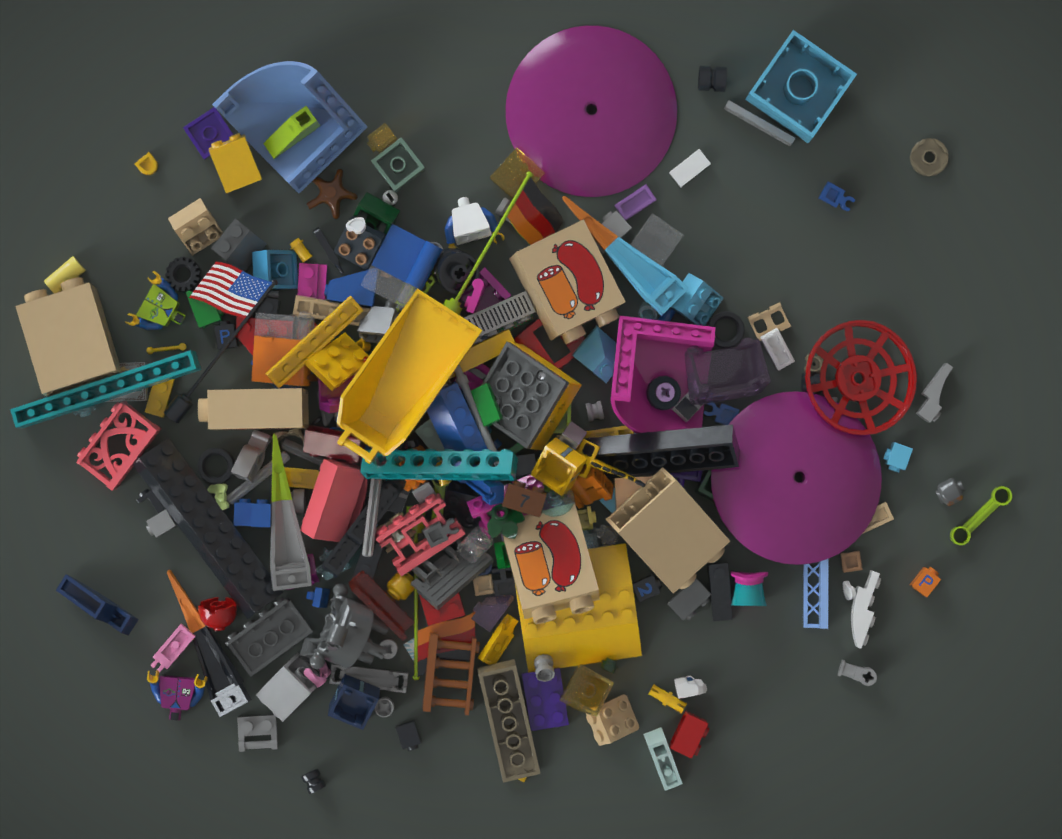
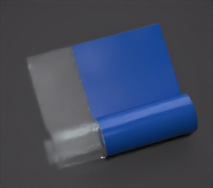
[361,224,443,311]

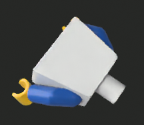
[445,197,504,248]

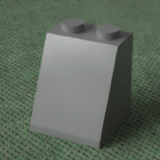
[256,652,320,722]

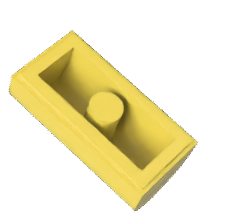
[44,256,86,294]

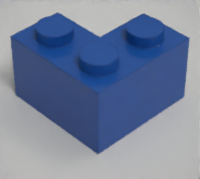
[234,499,271,527]

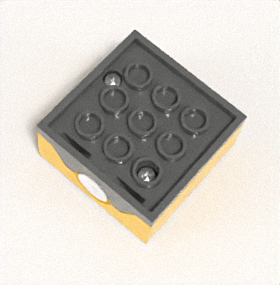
[468,342,582,450]

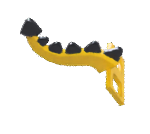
[577,439,646,487]

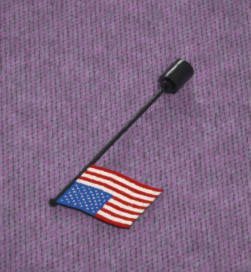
[164,262,278,423]

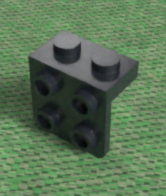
[443,480,481,529]

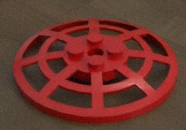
[805,320,917,435]

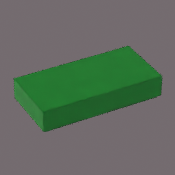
[471,383,503,427]

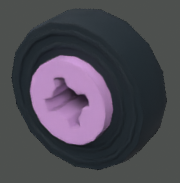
[646,376,681,410]

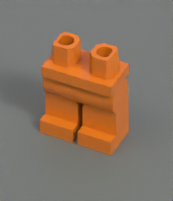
[556,465,614,509]

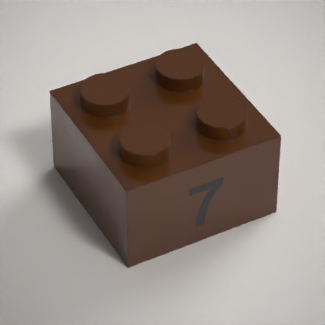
[502,480,548,518]

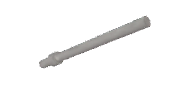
[454,365,499,466]

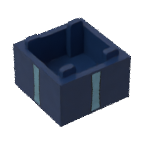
[328,674,380,730]

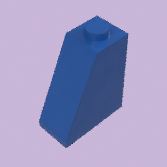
[324,268,379,307]

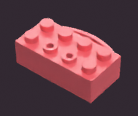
[300,459,367,542]

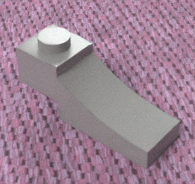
[915,363,953,423]

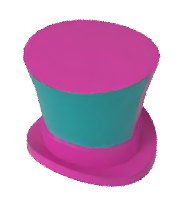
[730,571,768,606]

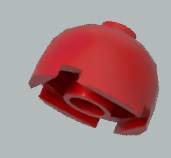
[198,597,237,631]

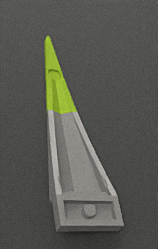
[270,434,312,591]

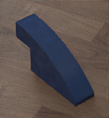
[56,574,139,636]

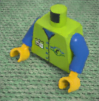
[125,271,186,330]

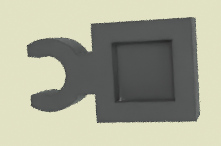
[422,518,459,548]

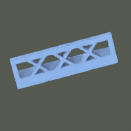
[803,559,828,629]

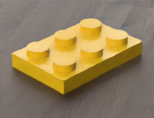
[305,333,369,391]

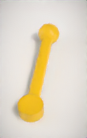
[146,343,187,354]

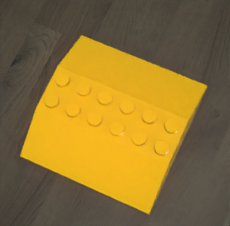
[515,543,642,673]

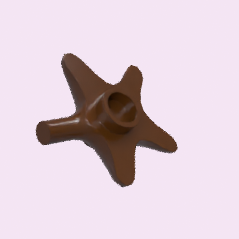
[306,169,358,219]

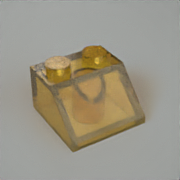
[559,664,614,717]

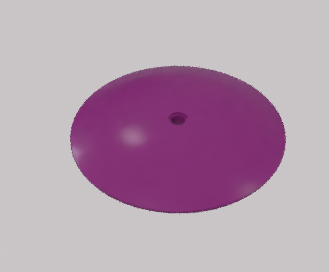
[506,26,677,197]
[711,391,882,565]

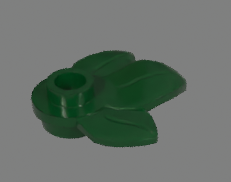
[487,504,525,539]

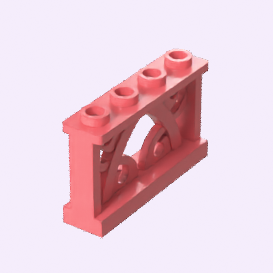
[76,401,162,491]

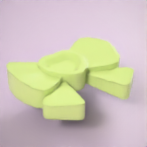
[207,483,229,510]

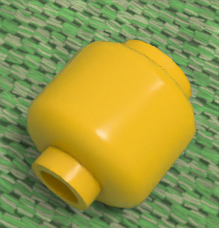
[387,572,415,601]

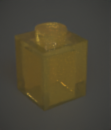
[367,123,397,154]

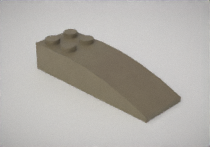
[477,659,541,783]

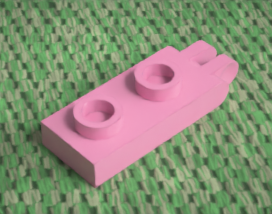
[151,624,196,673]

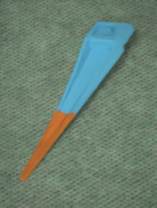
[562,196,689,316]

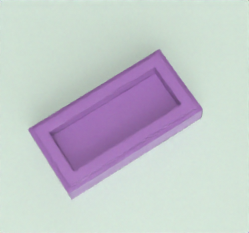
[614,184,657,221]

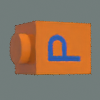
[909,567,941,597]

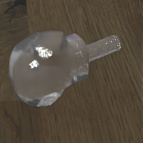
[590,525,620,546]

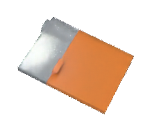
[252,311,315,386]

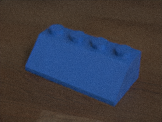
[427,381,487,466]

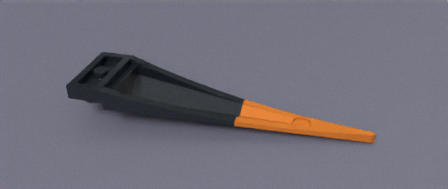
[167,570,252,717]

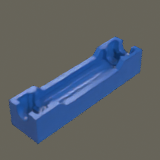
[457,463,504,505]

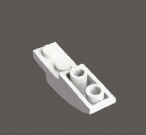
[851,570,881,649]

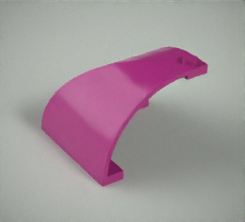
[611,315,716,433]

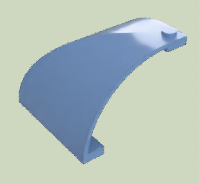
[212,61,367,193]

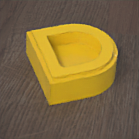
[134,152,158,175]

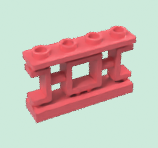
[375,493,466,576]

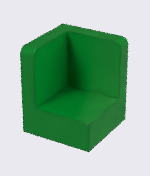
[494,541,511,569]

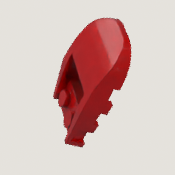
[513,319,585,370]

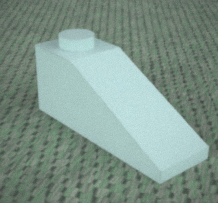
[643,727,683,791]

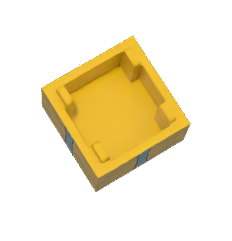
[530,437,587,496]

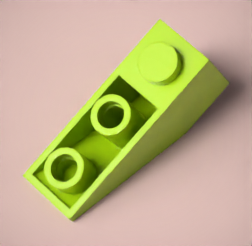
[263,106,321,159]

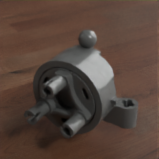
[299,583,389,669]

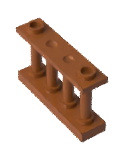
[422,632,480,715]

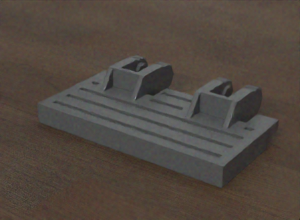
[411,535,493,610]

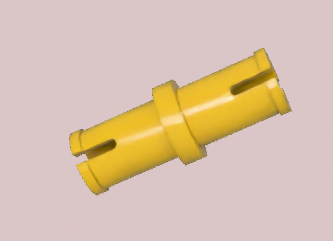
[648,684,687,714]

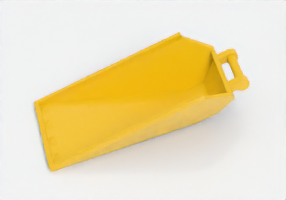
[337,288,482,464]

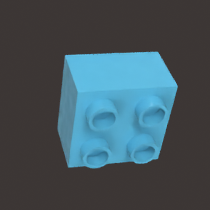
[745,30,857,143]

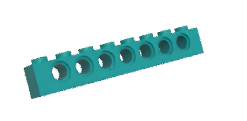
[360,449,518,481]

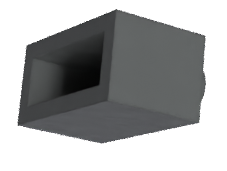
[667,579,711,621]

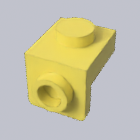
[577,506,596,530]

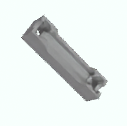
[329,663,409,693]

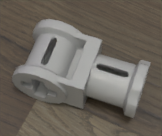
[837,659,877,686]

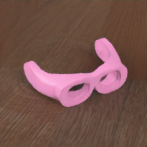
[304,662,331,688]

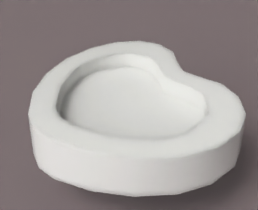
[346,217,366,234]
[842,581,856,600]

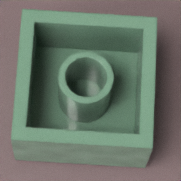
[371,137,426,193]

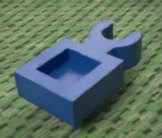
[818,182,855,211]
[703,401,740,425]

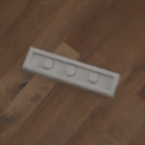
[724,100,795,146]

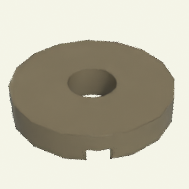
[910,138,948,177]

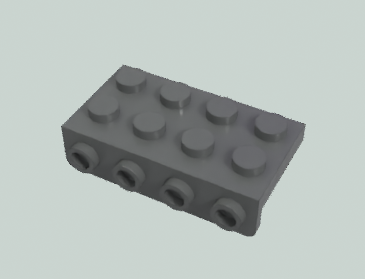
[225,597,314,677]

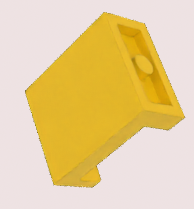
[209,133,262,193]

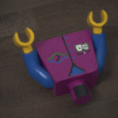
[147,670,208,720]

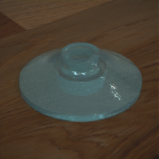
[542,485,575,517]

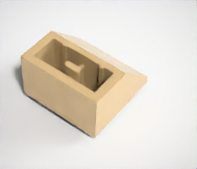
[168,198,223,256]

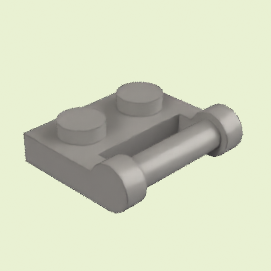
[237,714,278,752]

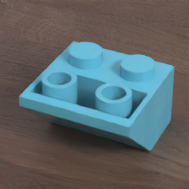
[671,273,723,326]

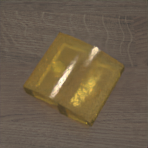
[490,147,545,199]

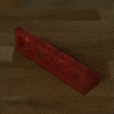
[348,570,415,641]

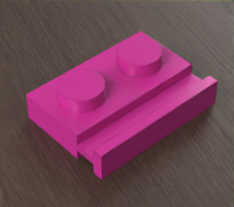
[297,263,328,300]

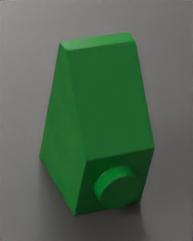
[186,291,224,329]

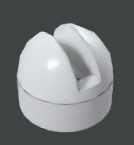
[383,190,398,206]

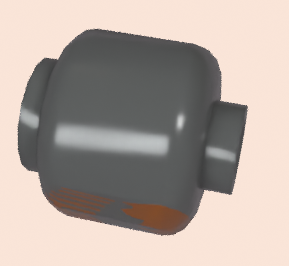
[935,478,965,506]

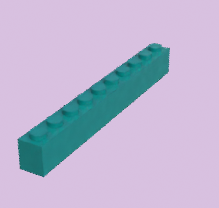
[10,350,202,428]

